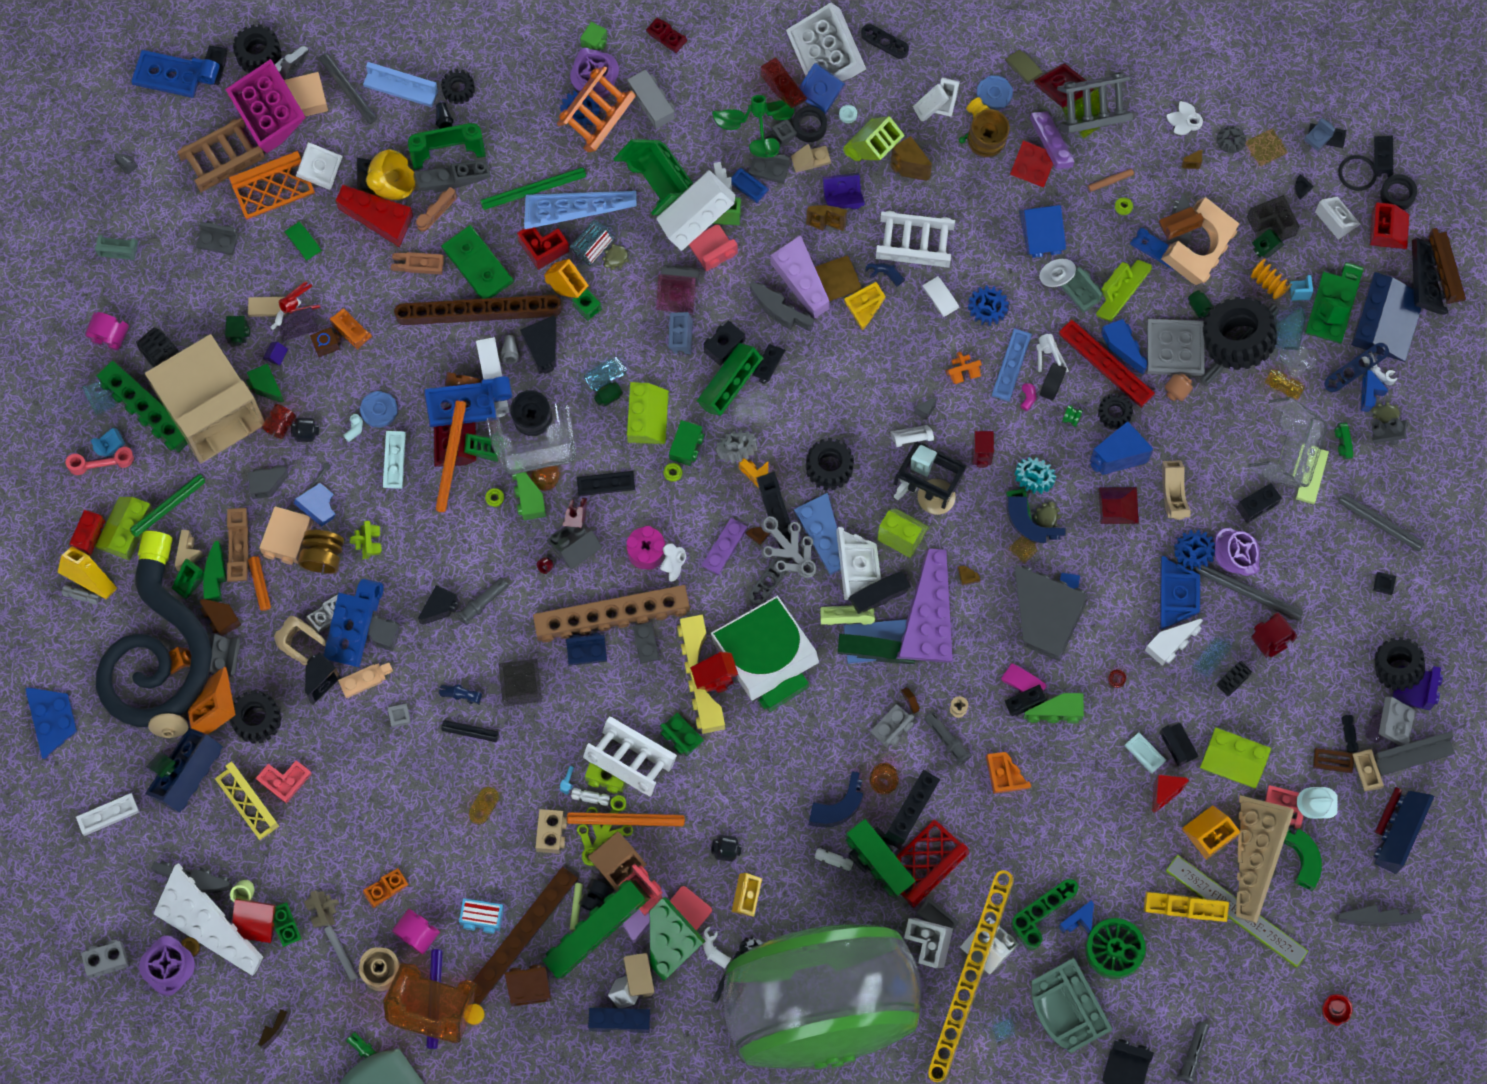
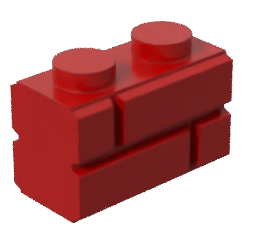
[69,510,106,556]

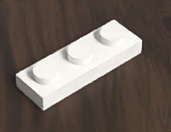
[76,793,140,836]

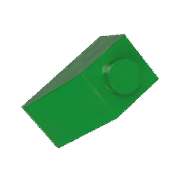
[246,363,284,403]

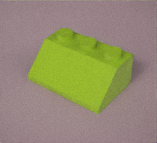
[627,382,669,444]
[95,497,153,561]
[1200,727,1271,789]

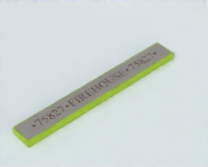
[1165,855,1308,968]

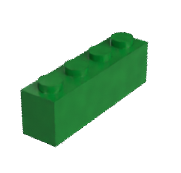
[697,343,763,416]
[845,819,915,898]

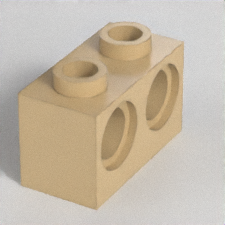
[535,809,567,854]

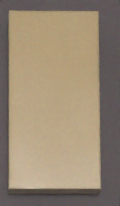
[248,297,286,317]

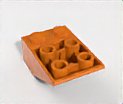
[188,667,235,735]

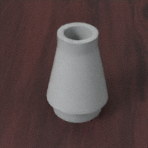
[500,335,519,364]

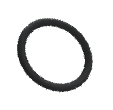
[1338,155,1377,191]

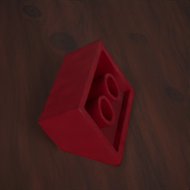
[434,405,476,467]

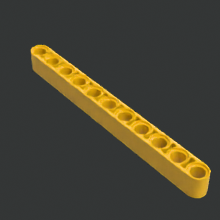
[928,870,1014,1082]

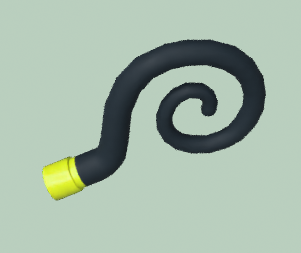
[96,531,212,727]

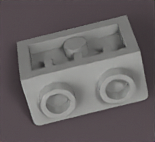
[870,704,914,748]

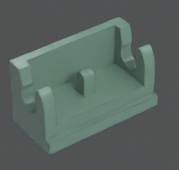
[95,235,138,260]

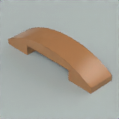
[227,508,249,582]

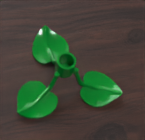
[712,95,795,158]

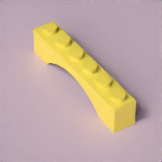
[677,614,725,734]

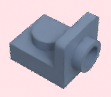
[1304,118,1335,151]

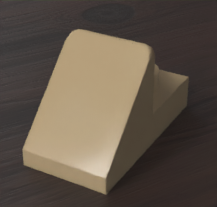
[791,144,831,173]
[175,530,204,571]

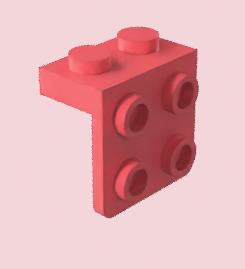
[689,225,738,272]
[618,864,663,916]
[670,886,712,931]

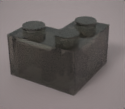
[1247,195,1300,241]

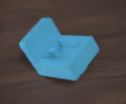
[90,428,125,457]

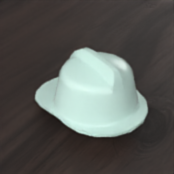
[1297,787,1337,819]

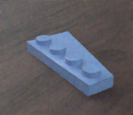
[794,493,841,575]

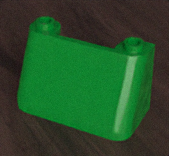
[408,123,486,170]

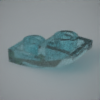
[583,357,627,391]

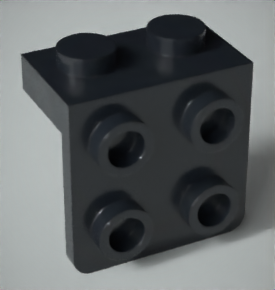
[1102,1039,1154,1084]

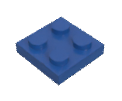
[795,63,845,114]

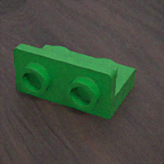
[660,712,704,757]

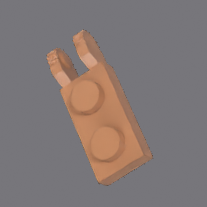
[416,187,457,232]
[391,252,444,275]

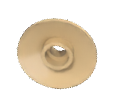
[918,479,956,515]
[148,714,188,738]

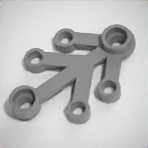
[761,516,816,578]

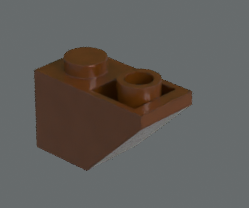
[199,599,241,636]

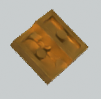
[806,205,847,231]
[815,255,862,301]

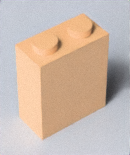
[284,72,328,116]
[260,506,313,565]

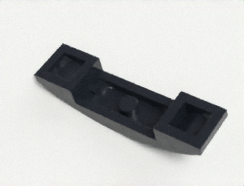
[756,472,799,549]

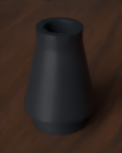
[436,102,454,129]

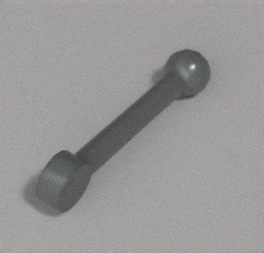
[304,463,331,493]

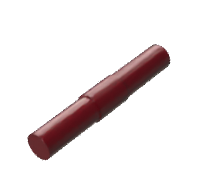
[1375,787,1402,836]

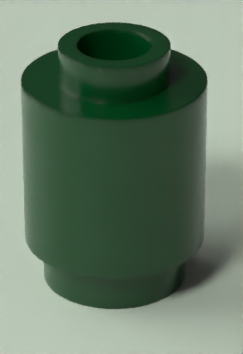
[1188,290,1214,319]
[593,381,623,407]

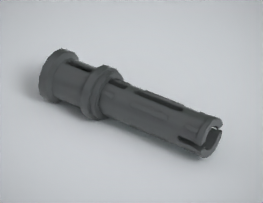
[456,577,509,625]
[924,711,972,766]
[1177,1022,1210,1084]

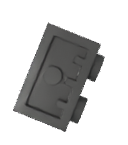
[275,45,309,80]
[749,153,790,184]
[196,221,239,255]
[660,265,700,287]
[209,634,240,677]

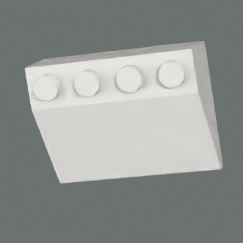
[786,3,866,81]

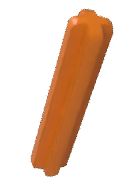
[248,556,271,611]

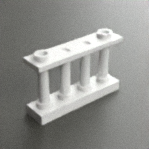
[876,211,955,268]
[583,717,677,797]

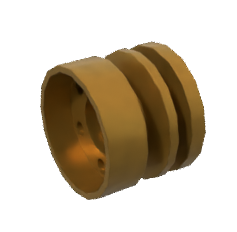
[967,109,1010,157]
[298,529,344,574]

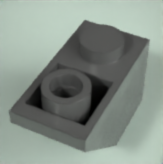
[248,466,289,499]
[368,614,401,651]

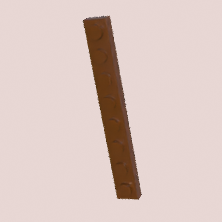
[463,866,578,1005]

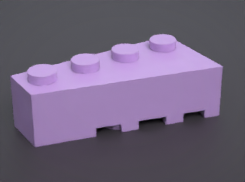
[770,235,829,319]

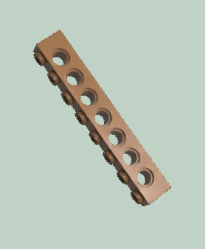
[533,585,690,643]

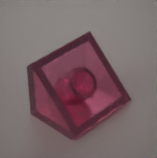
[656,274,696,314]

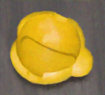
[366,149,416,200]

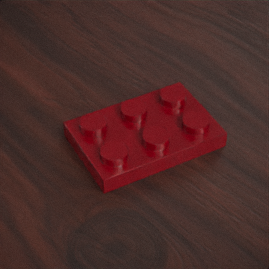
[1034,63,1094,108]

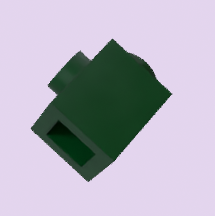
[1252,229,1285,259]
[225,316,250,346]

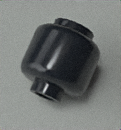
[291,417,319,442]
[711,835,742,862]

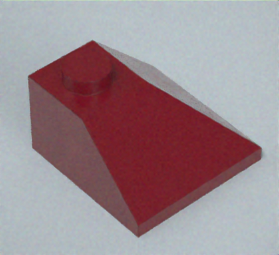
[1099,487,1139,524]

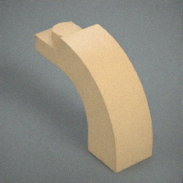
[1162,460,1191,520]

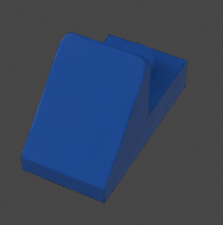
[1361,370,1388,412]
[1059,900,1094,934]

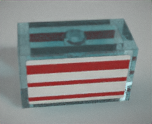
[570,220,614,266]

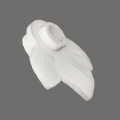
[1166,101,1203,135]
[660,544,686,582]

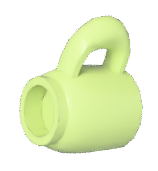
[230,880,255,903]

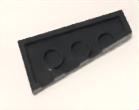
[1412,237,1448,315]

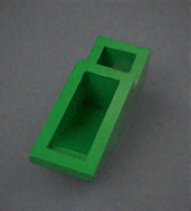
[203,541,227,602]

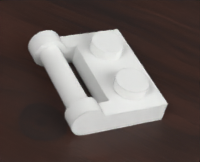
[890,425,934,447]

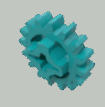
[1014,457,1056,494]

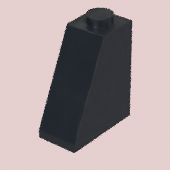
[520,315,557,374]

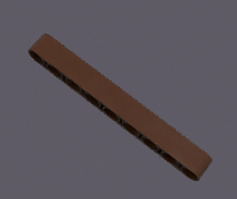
[394,295,562,325]

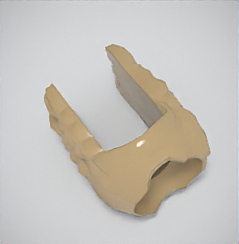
[274,615,326,665]

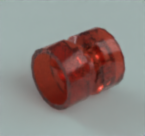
[261,404,296,439]

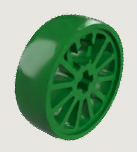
[1085,918,1146,979]

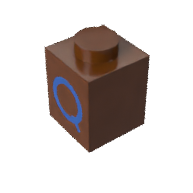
[310,327,341,357]

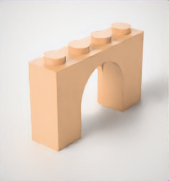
[1161,197,1239,285]

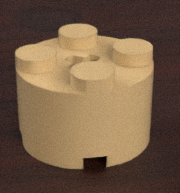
[359,947,402,991]

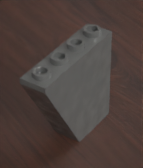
[1015,565,1088,661]

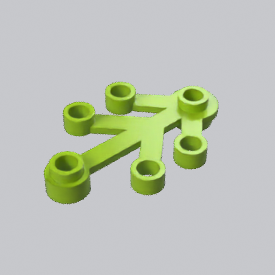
[577,795,633,866]

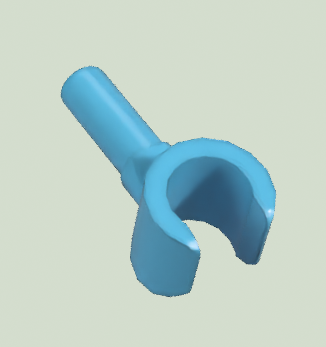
[560,766,574,795]

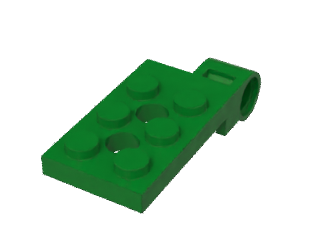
[1305,262,1364,344]

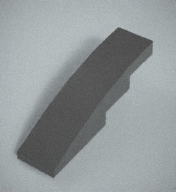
[1335,905,1422,927]

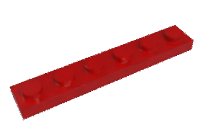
[1058,320,1155,408]

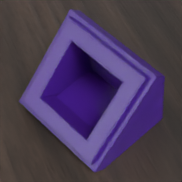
[263,341,288,366]

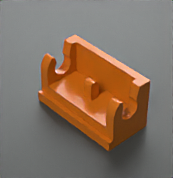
[330,308,372,350]

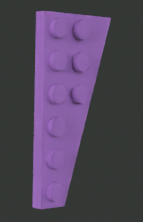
[896,548,953,662]

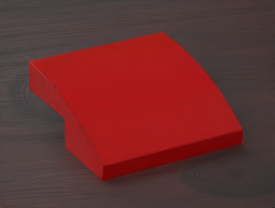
[232,898,276,943]

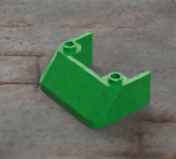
[613,139,693,215]

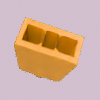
[544,259,589,298]

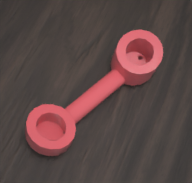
[65,447,134,475]

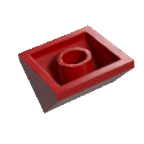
[1152,775,1189,813]

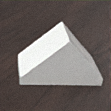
[935,77,960,117]

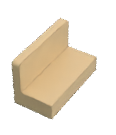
[623,953,654,997]

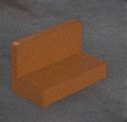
[1159,207,1204,240]

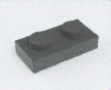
[633,622,659,664]

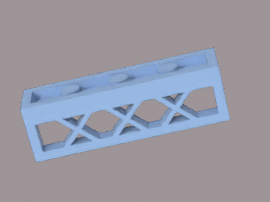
[363,62,438,107]

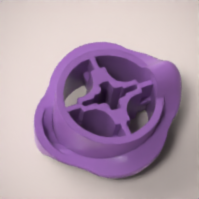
[570,48,619,98]
[1215,528,1260,576]
[139,936,195,996]

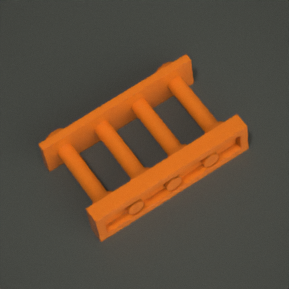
[557,66,636,152]

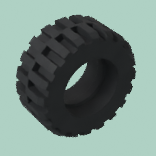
[1203,297,1277,370]

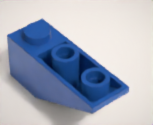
[1101,319,1147,374]

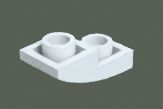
[922,276,959,317]
[305,595,338,633]

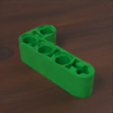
[1011,879,1079,950]

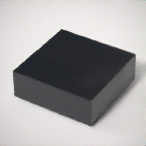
[1373,572,1396,595]

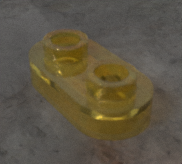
[469,787,499,825]

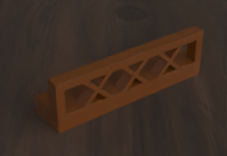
[1428,228,1466,304]

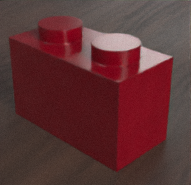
[972,431,994,468]

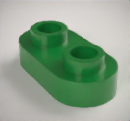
[1334,422,1353,460]

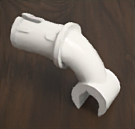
[1362,353,1398,385]
[703,927,731,969]

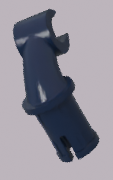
[865,263,905,287]
[439,684,482,705]

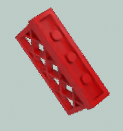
[896,819,969,909]

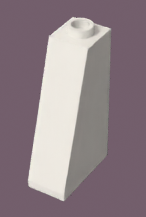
[476,337,509,417]

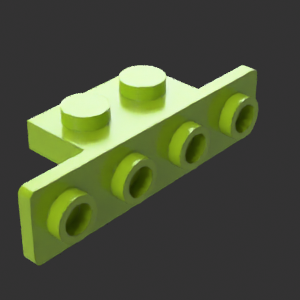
[1096,260,1153,322]

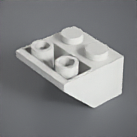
[960,917,1019,975]

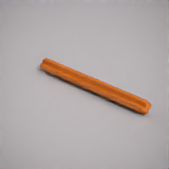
[435,400,466,512]
[567,812,685,827]

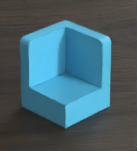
[1289,275,1313,301]

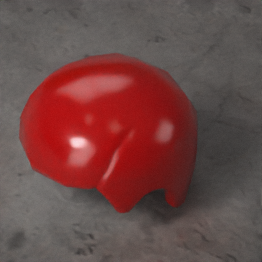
[1321,994,1353,1026]

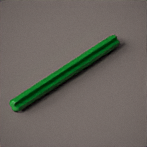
[480,167,586,210]

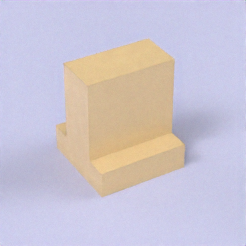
[145,334,266,464]

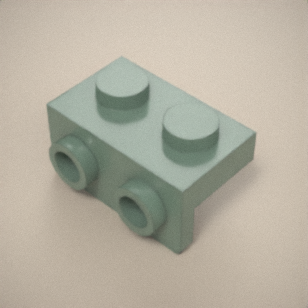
[1061,267,1103,313]

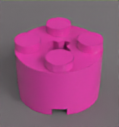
[85,312,129,351]
[627,526,665,570]
[392,908,440,955]

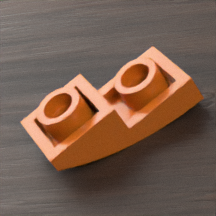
[363,868,408,908]

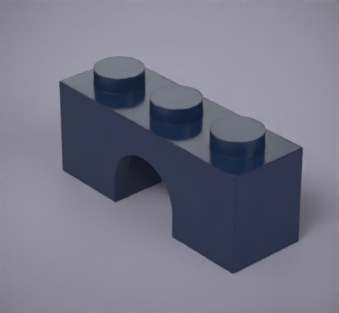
[588,1008,651,1033]

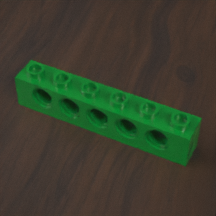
[96,360,188,453]

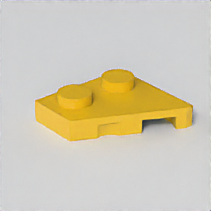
[844,282,886,330]

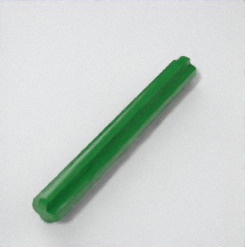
[130,474,205,537]

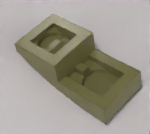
[1005,50,1042,84]

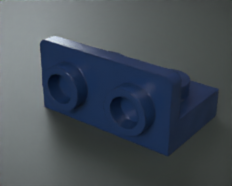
[566,633,607,666]

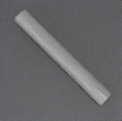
[324,926,358,982]

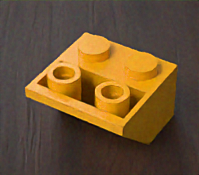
[1182,805,1240,860]

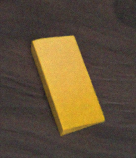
[731,873,762,917]

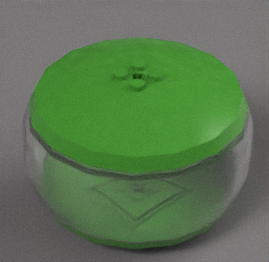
[723,924,921,1070]

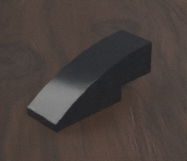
[849,571,911,614]

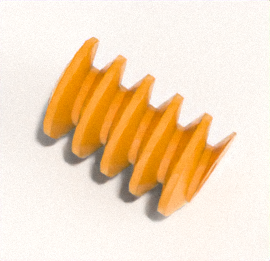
[1251,258,1292,300]

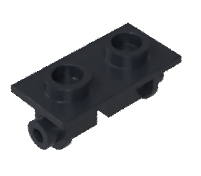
[357,157,375,194]
[752,344,786,384]
[1005,684,1047,717]

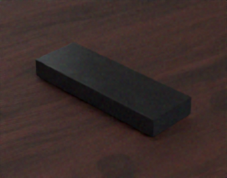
[577,471,635,496]

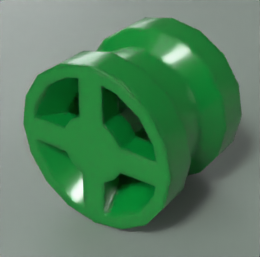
[1062,405,1083,427]

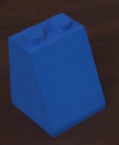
[1019,205,1066,258]
[1090,422,1153,475]

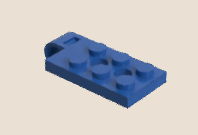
[131,50,220,98]
[424,376,512,427]
[323,579,384,667]

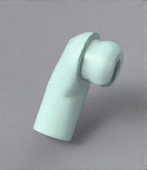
[343,414,363,442]

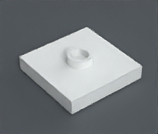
[296,142,343,190]

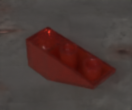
[761,57,807,108]

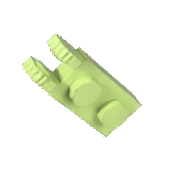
[820,606,875,625]

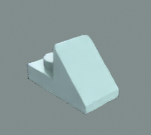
[910,445,937,477]

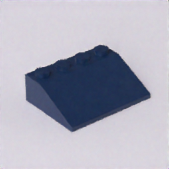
[1351,272,1421,362]

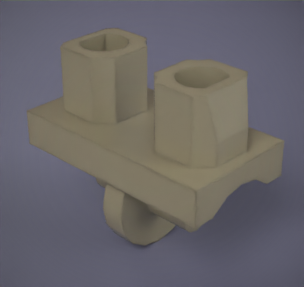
[304,890,339,928]

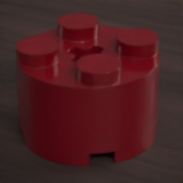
[1251,613,1297,658]

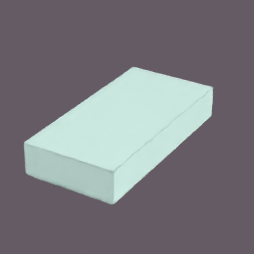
[1125,732,1166,774]

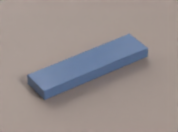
[992,328,1032,402]

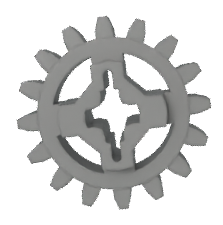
[716,430,758,463]

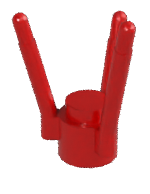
[278,281,321,315]

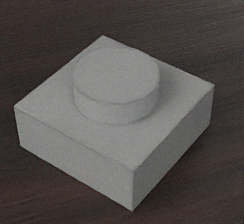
[388,703,411,728]

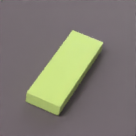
[1296,446,1329,504]

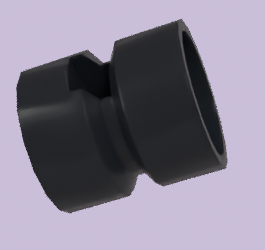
[578,879,614,911]

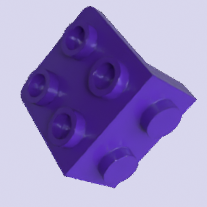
[822,172,865,209]
[1392,665,1443,711]

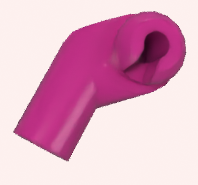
[1020,383,1037,411]

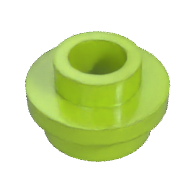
[1114,197,1133,215]
[663,463,682,482]
[485,488,504,507]

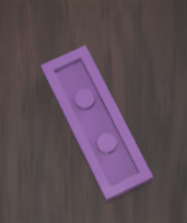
[702,518,747,575]

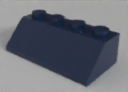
[145,728,223,813]
[1373,791,1435,874]

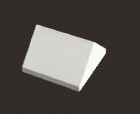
[1315,197,1360,240]

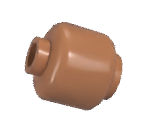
[1165,373,1193,402]

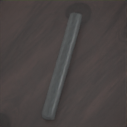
[319,53,377,124]
[1338,494,1425,552]

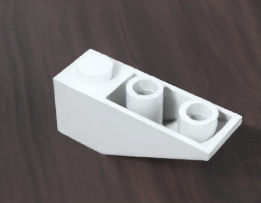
[1145,619,1203,666]

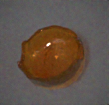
[531,460,560,491]
[869,763,899,795]

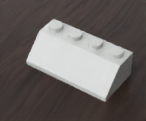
[656,170,735,251]

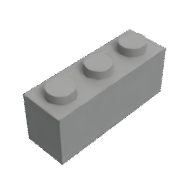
[627,70,676,129]

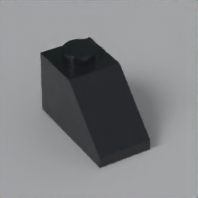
[418,585,459,625]

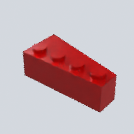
[335,185,413,248]

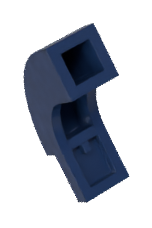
[1006,497,1066,544]
[809,771,863,828]

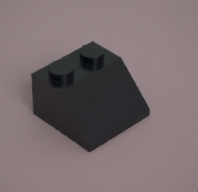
[305,652,341,705]

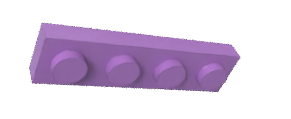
[1030,111,1074,169]

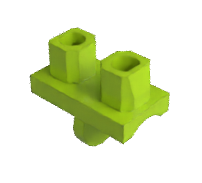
[349,521,382,560]

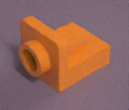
[169,647,191,675]

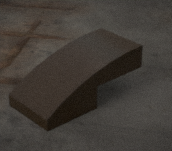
[258,1009,290,1049]

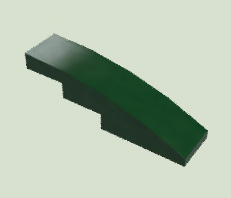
[838,633,915,665]

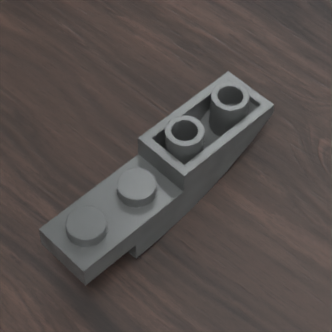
[413,159,491,193]
[750,281,814,332]
[151,861,233,893]

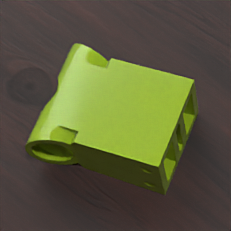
[843,116,905,162]

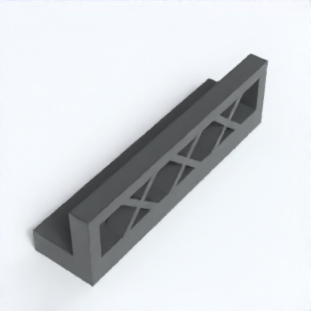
[1374,731,1455,776]

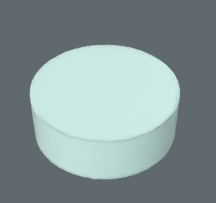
[839,105,857,123]

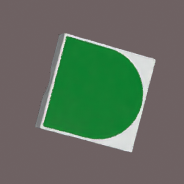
[711,595,819,701]

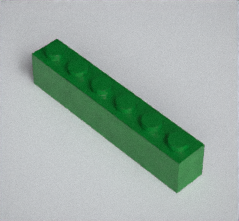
[542,880,651,979]

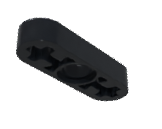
[861,24,909,59]

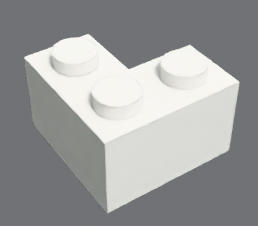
[904,918,953,968]

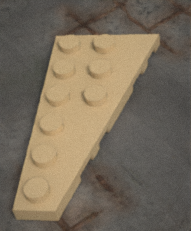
[1236,795,1294,923]

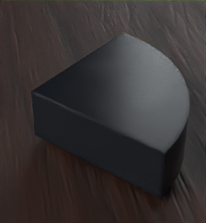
[1295,174,1314,200]

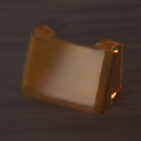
[383,963,478,1043]

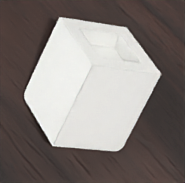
[608,976,639,1009]

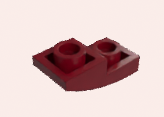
[646,17,687,53]

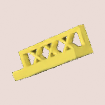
[215,761,279,840]

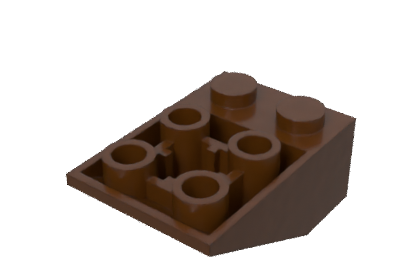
[505,965,552,1007]

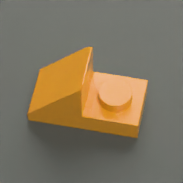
[739,458,769,488]

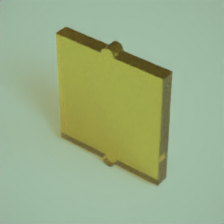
[1246,128,1288,167]

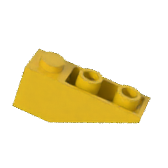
[58,546,117,599]

